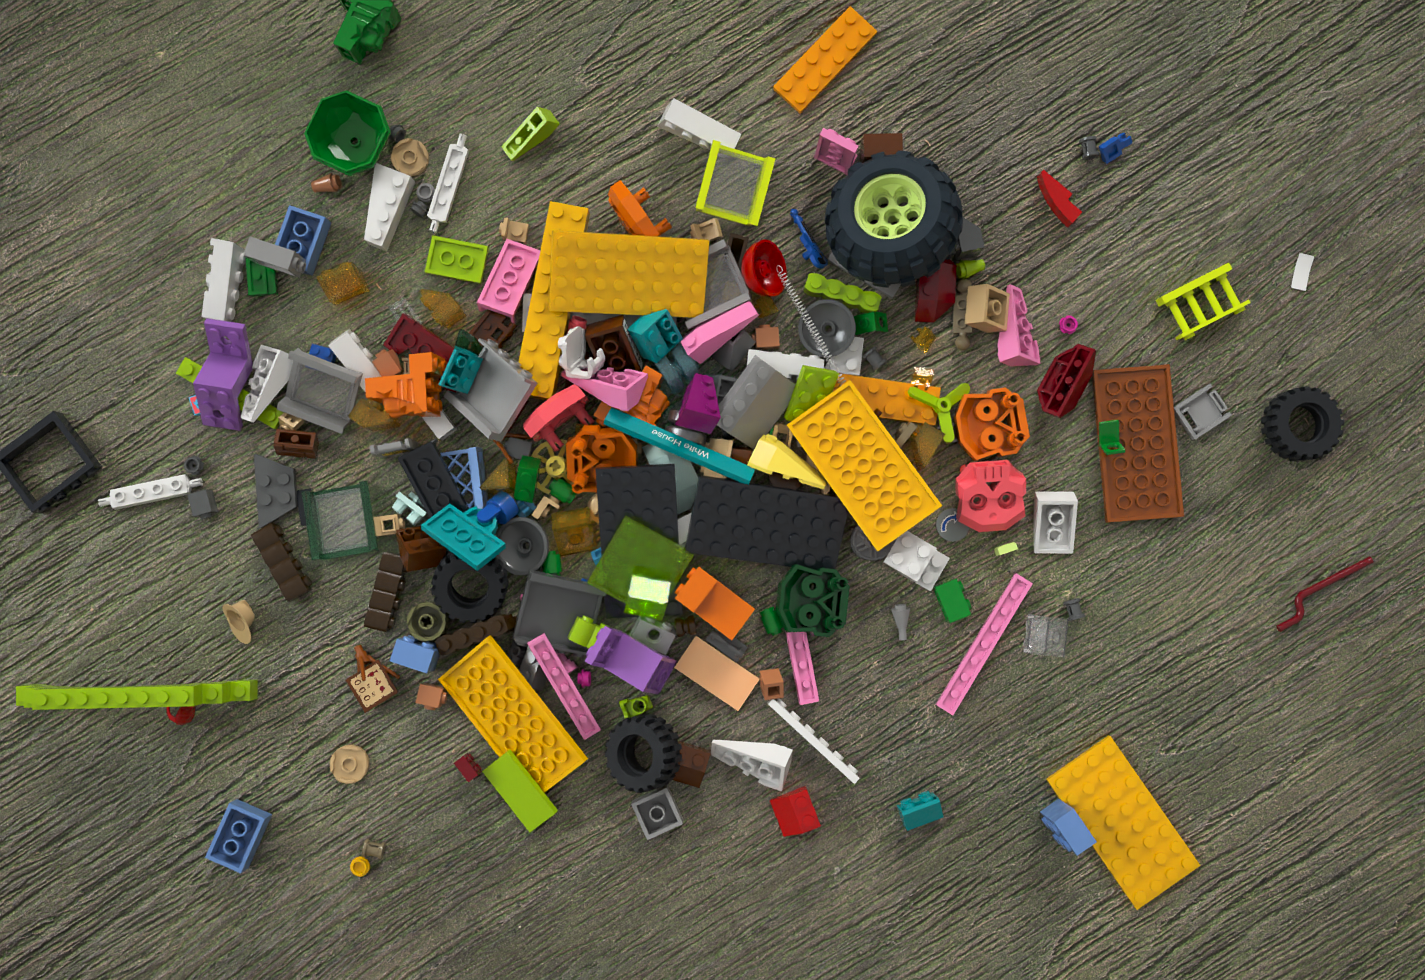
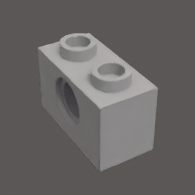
[630,613,676,655]

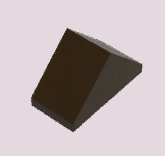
[721,233,749,273]

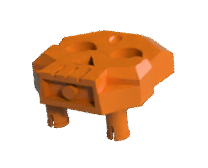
[608,180,672,237]
[954,387,1030,461]
[566,425,638,494]

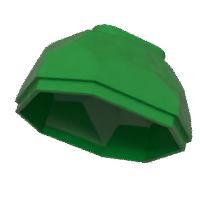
[304,90,391,176]

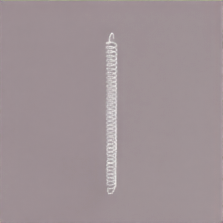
[777,265,846,386]

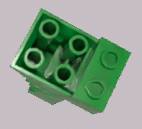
[333,0,402,65]

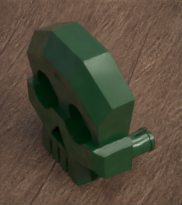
[776,564,850,637]

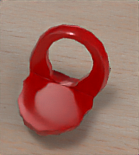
[166,706,196,725]

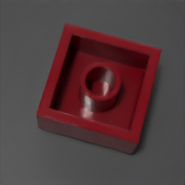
[454,752,482,783]

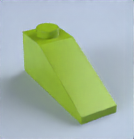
[501,107,560,161]

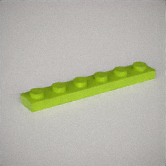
[176,357,284,430]

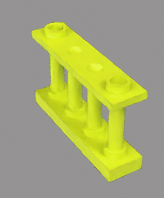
[1155,263,1251,340]

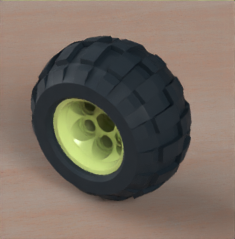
[825,150,963,288]

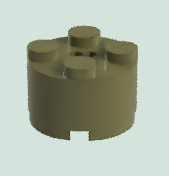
[407,602,450,641]

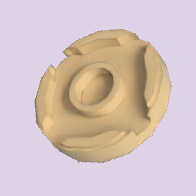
[390,138,429,177]
[330,744,370,784]

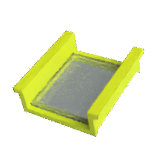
[695,140,776,226]

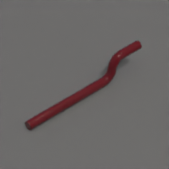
[1276,556,1374,632]

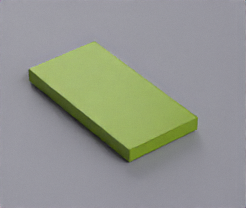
[482,750,558,832]

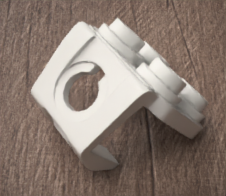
[558,326,605,379]

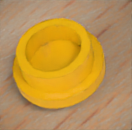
[350,856,370,877]

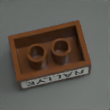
[585,314,643,372]

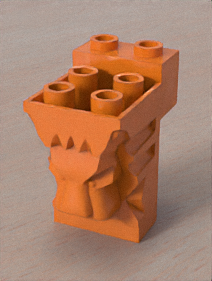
[365,352,447,418]
[593,365,670,442]
[674,567,755,640]

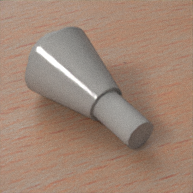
[891,604,910,640]

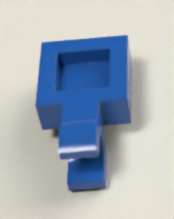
[1099,132,1132,164]

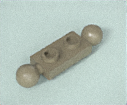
[953,279,973,350]

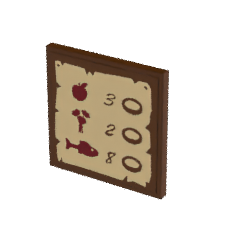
[345,659,398,713]

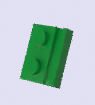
[246,258,278,297]

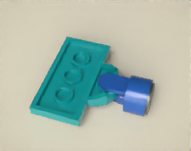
[421,491,519,571]

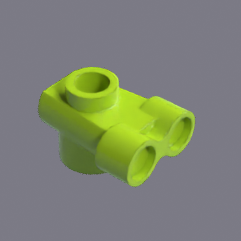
[619,695,653,719]

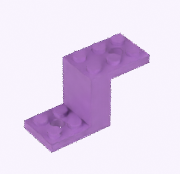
[193,318,253,431]
[585,626,678,695]

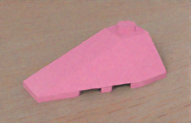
[998,284,1041,366]
[681,301,759,364]
[561,367,648,411]

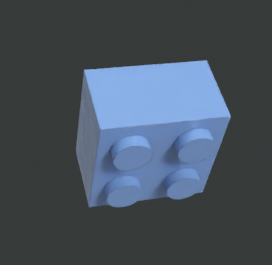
[390,635,440,673]

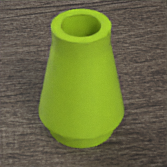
[956,259,985,279]

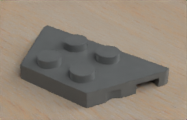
[254,454,298,528]

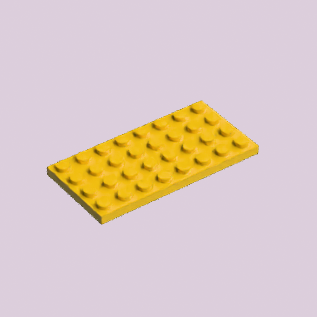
[548,230,710,318]
[787,380,942,552]
[438,635,588,793]
[1046,735,1201,910]

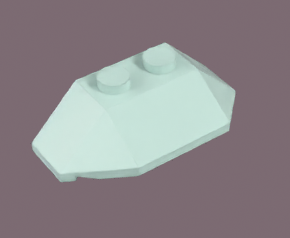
[642,444,698,515]

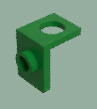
[853,312,888,335]
[1099,419,1125,455]

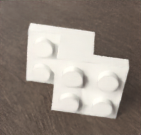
[883,531,950,591]

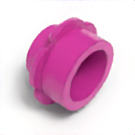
[1059,315,1078,334]
[577,669,591,688]

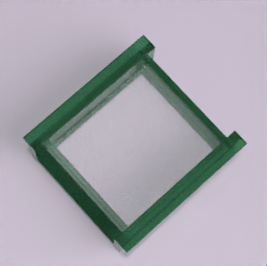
[302,480,379,560]

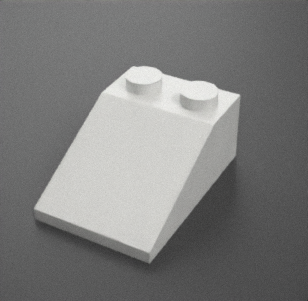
[1033,492,1078,554]

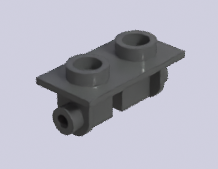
[706,628,748,663]

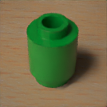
[548,478,577,504]
[542,551,562,576]
[759,606,783,636]

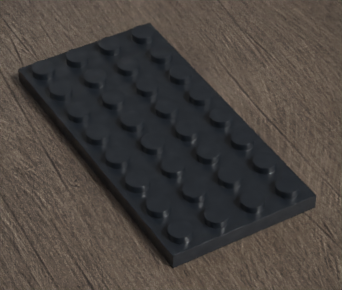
[595,464,683,618]
[684,476,848,570]

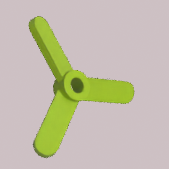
[908,383,970,443]

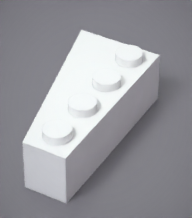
[657,98,741,158]
[364,163,415,251]
[202,238,247,322]
[747,349,825,382]

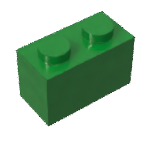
[514,455,541,503]
[933,578,972,623]

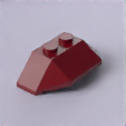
[915,259,957,323]
[1037,344,1096,418]

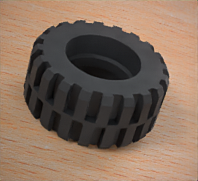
[1261,386,1344,462]
[431,551,509,623]
[605,714,682,793]

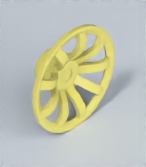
[531,439,573,495]

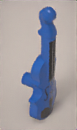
[790,209,828,269]

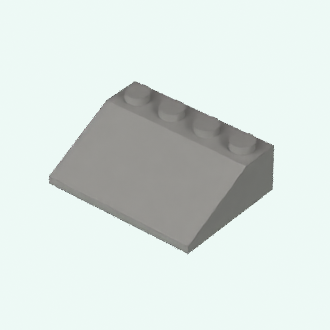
[717,355,796,449]

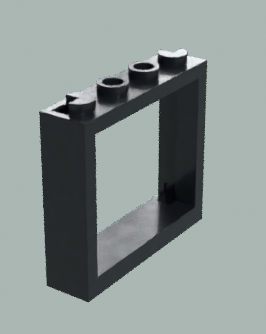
[0,411,102,513]

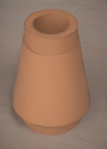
[311,173,342,193]

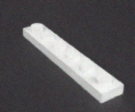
[767,698,859,784]

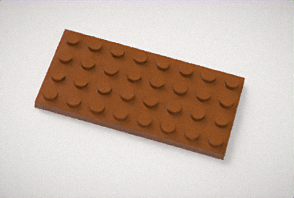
[1092,364,1184,523]

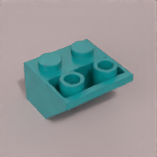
[627,309,683,363]
[438,346,483,394]
[897,791,944,831]

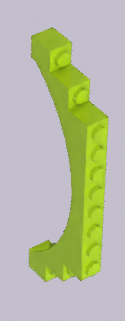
[16,679,258,710]

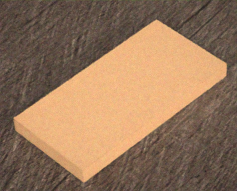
[674,636,759,711]

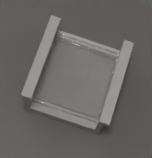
[685,239,752,329]
[277,348,363,434]

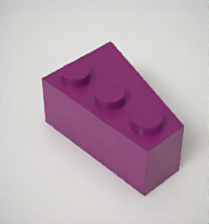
[675,373,721,434]

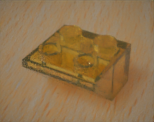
[316,262,370,305]
[419,289,467,329]
[348,398,401,432]

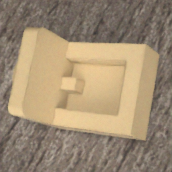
[690,218,723,242]

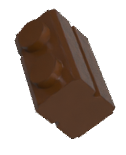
[273,429,319,459]

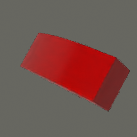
[1037,169,1082,228]

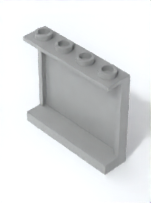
[444,338,538,442]

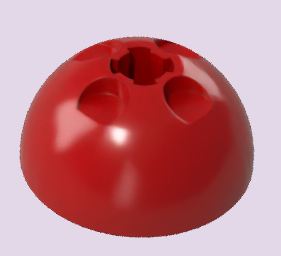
[741,239,787,297]

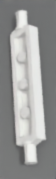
[427,134,469,233]
[98,474,203,510]

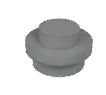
[416,183,435,202]

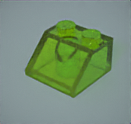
[624,575,671,621]

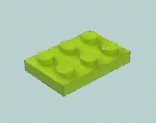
[425,235,489,285]
[784,365,839,421]

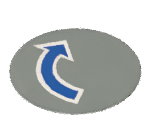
[936,508,969,542]

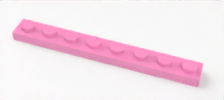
[935,573,1033,715]

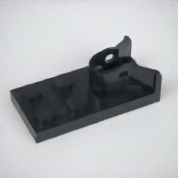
[398,438,469,518]

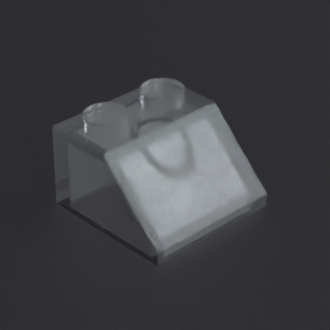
[1023,614,1068,657]

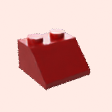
[770,786,821,837]

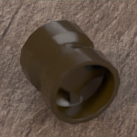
[675,615,697,637]

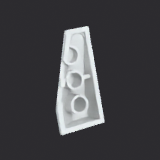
[711,740,793,791]

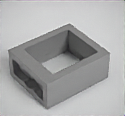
[243,237,306,278]

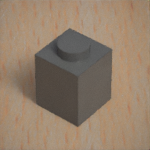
[504,437,534,460]
[187,489,218,520]

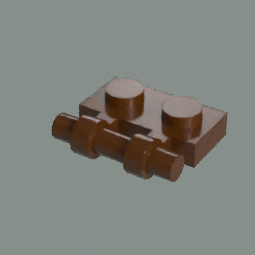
[468,310,517,349]

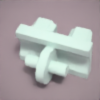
[392,492,428,526]

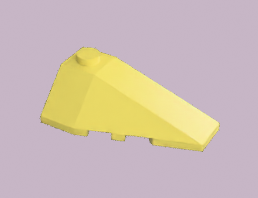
[747,434,828,489]

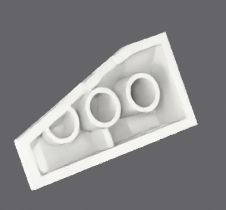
[241,345,293,423]

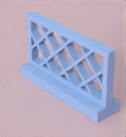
[440,447,489,513]

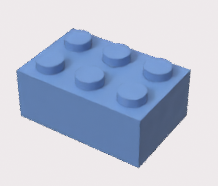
[275,205,331,276]
[205,799,272,873]
[1040,799,1097,856]

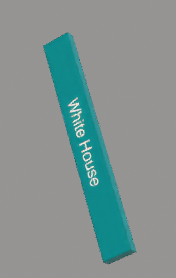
[603,407,755,485]

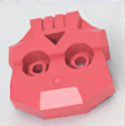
[523,384,595,452]
[955,460,1026,532]

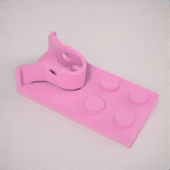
[814,128,858,175]
[477,239,540,324]

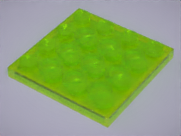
[587,515,694,619]

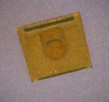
[479,458,517,494]

